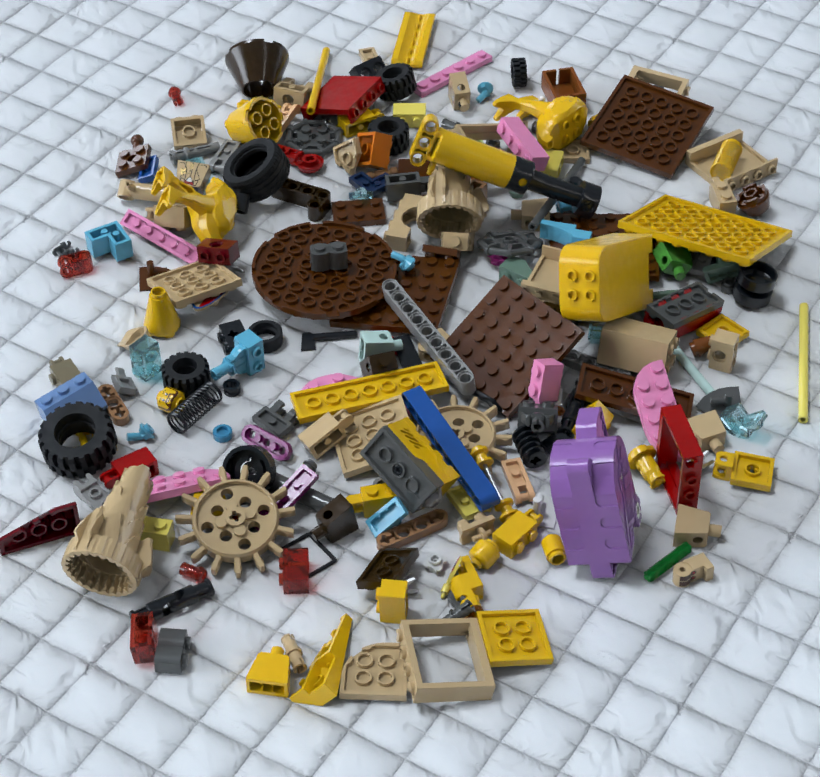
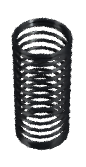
[167,381,222,434]

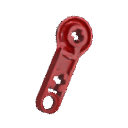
[278,144,324,173]

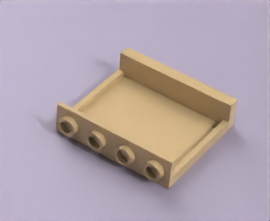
[685,129,778,191]
[521,245,562,305]

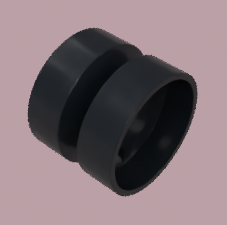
[732,260,778,308]

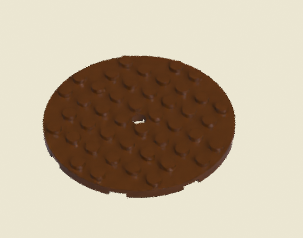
[252,221,397,320]

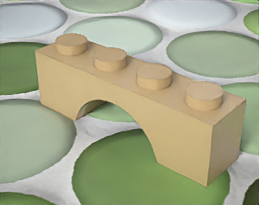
[383,193,423,252]

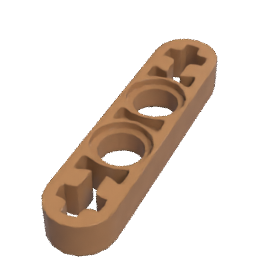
[376,509,448,550]

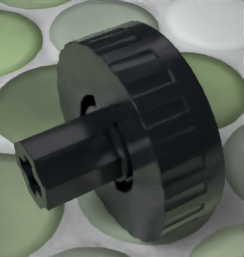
[222,445,277,491]

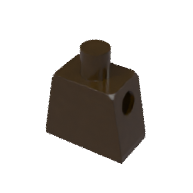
[359,351,399,377]
[310,493,359,543]

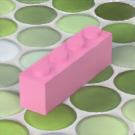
[496,117,550,171]

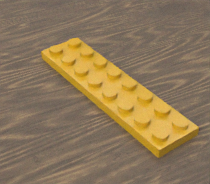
[290,361,449,424]

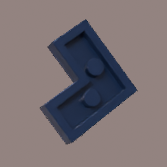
[349,171,389,199]

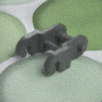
[52,240,80,261]

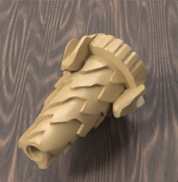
[417,127,489,239]
[61,464,153,597]

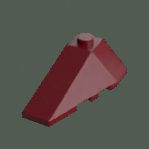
[0,502,80,556]

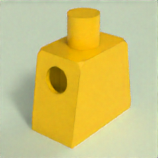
[246,646,290,698]

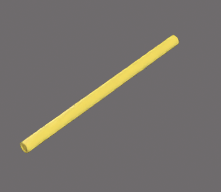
[798,303,809,424]

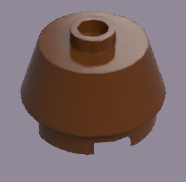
[736,183,770,217]

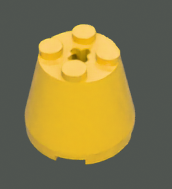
[224,96,284,144]

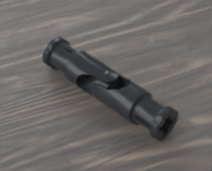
[557,378,586,439]
[129,578,215,629]

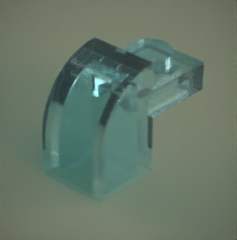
[719,403,768,439]

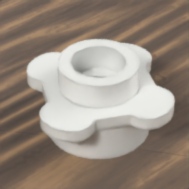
[423,552,447,573]

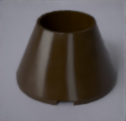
[225,39,289,99]

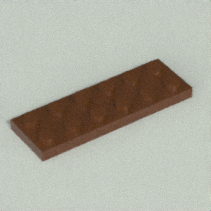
[574,363,694,418]

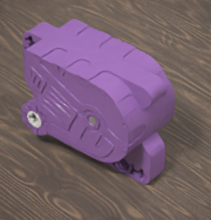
[550,407,642,579]

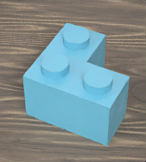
[84,221,134,262]

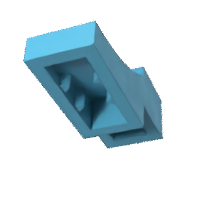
[540,219,592,245]

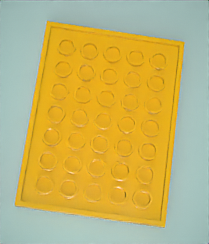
[618,194,793,267]

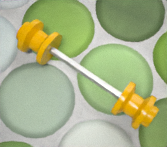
[470,445,518,523]

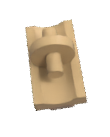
[457,511,495,545]

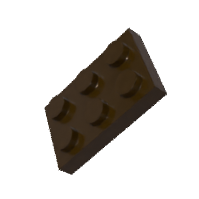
[356,548,420,590]

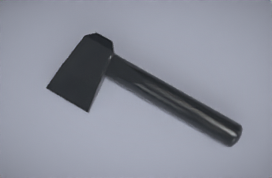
[301,330,357,351]
[472,389,503,414]

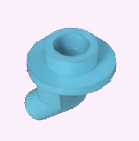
[476,82,493,103]
[390,251,416,271]
[126,423,155,441]

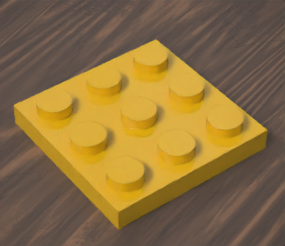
[475,609,554,667]

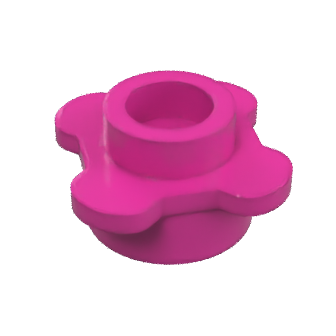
[487,255,508,266]

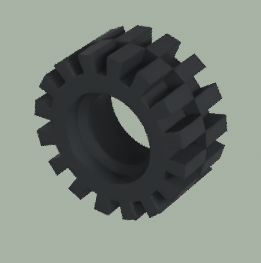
[511,57,527,87]

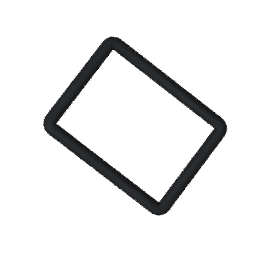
[281,532,337,578]

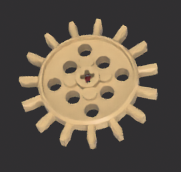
[411,395,513,474]
[175,465,296,578]

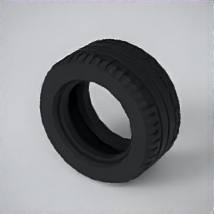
[223,138,290,203]

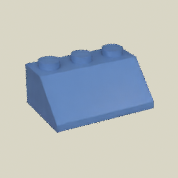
[34,372,108,421]

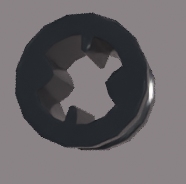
[223,379,241,397]

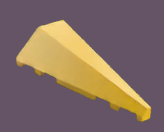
[289,613,352,706]

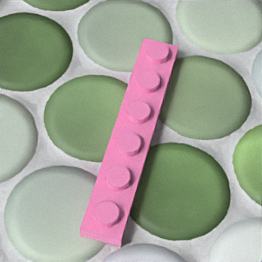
[414,50,492,98]
[120,209,198,264]

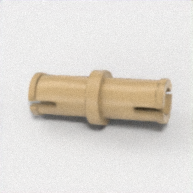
[281,634,307,674]

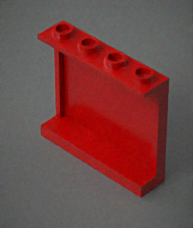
[300,76,385,124]

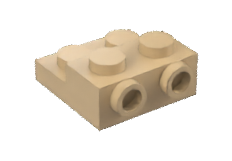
[170,115,207,150]

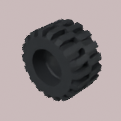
[375,63,417,102]
[368,116,409,156]
[161,351,211,400]

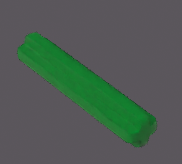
[644,542,692,582]

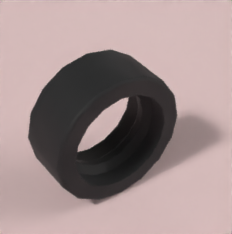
[249,320,283,354]

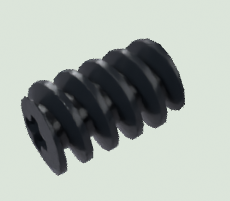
[512,425,548,468]

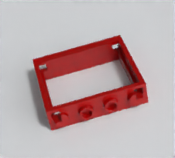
[655,404,704,515]

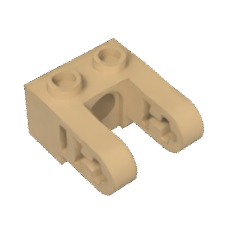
[273,77,314,107]

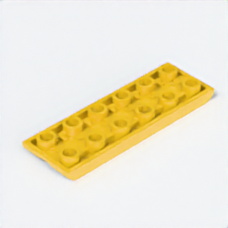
[391,12,436,68]

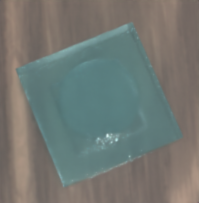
[349,188,373,200]

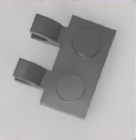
[252,399,299,439]

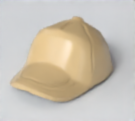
[117,326,151,353]

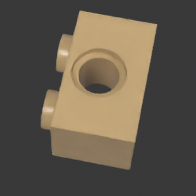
[707,328,740,374]

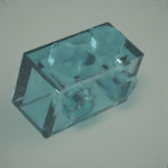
[129,334,162,382]

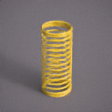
[710,139,743,181]

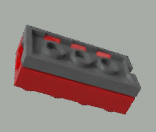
[643,281,724,338]

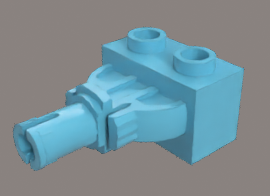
[210,329,265,381]

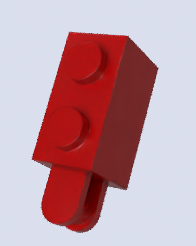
[99,446,159,489]

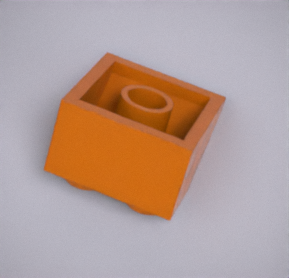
[357,131,392,169]

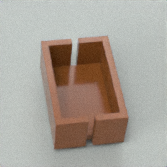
[541,67,587,104]

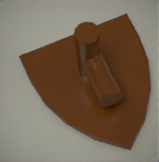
[139,260,170,292]

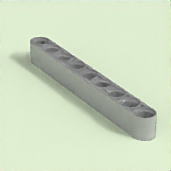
[382,279,476,396]

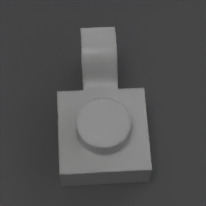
[111,367,137,395]

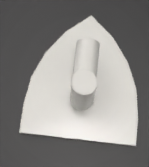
[518,492,556,530]

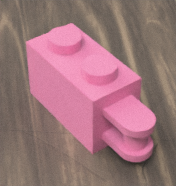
[528,358,564,404]

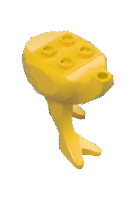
[492,94,588,150]
[151,166,237,242]

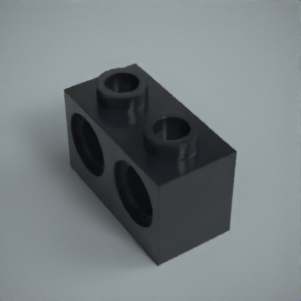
[349,55,385,76]

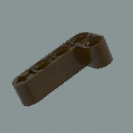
[271,178,331,222]

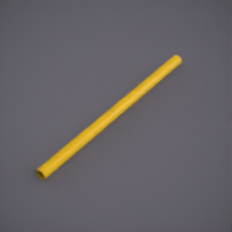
[306,47,330,115]

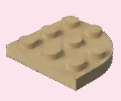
[339,642,408,701]

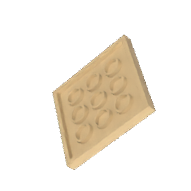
[146,261,243,309]
[335,395,409,479]

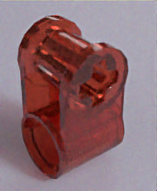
[57,250,93,278]

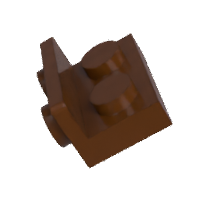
[422,244,461,259]

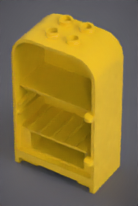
[559,233,653,322]

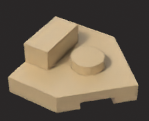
[333,137,362,175]

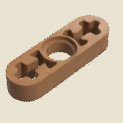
[98,384,130,426]

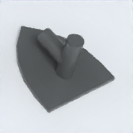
[696,386,743,422]

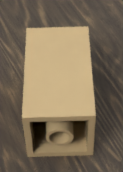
[597,317,679,373]

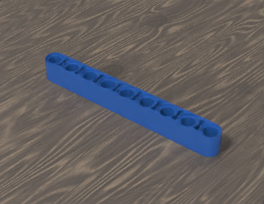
[402,385,500,512]

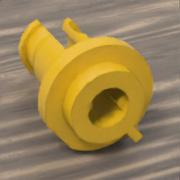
[628,445,665,489]

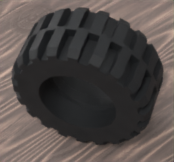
[38,401,118,478]

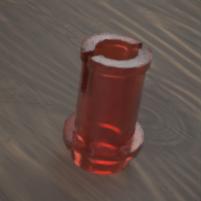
[168,86,183,106]
[179,562,207,583]

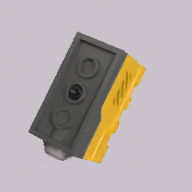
[360,417,460,514]

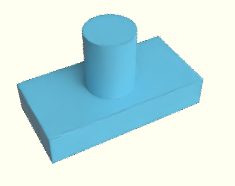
[365,496,409,538]

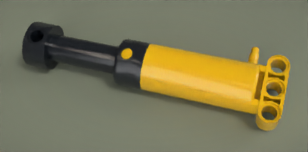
[409,114,602,219]

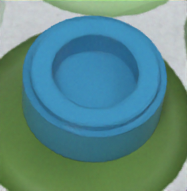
[213,424,233,443]

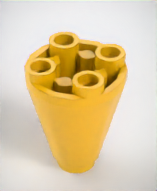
[144,286,181,338]

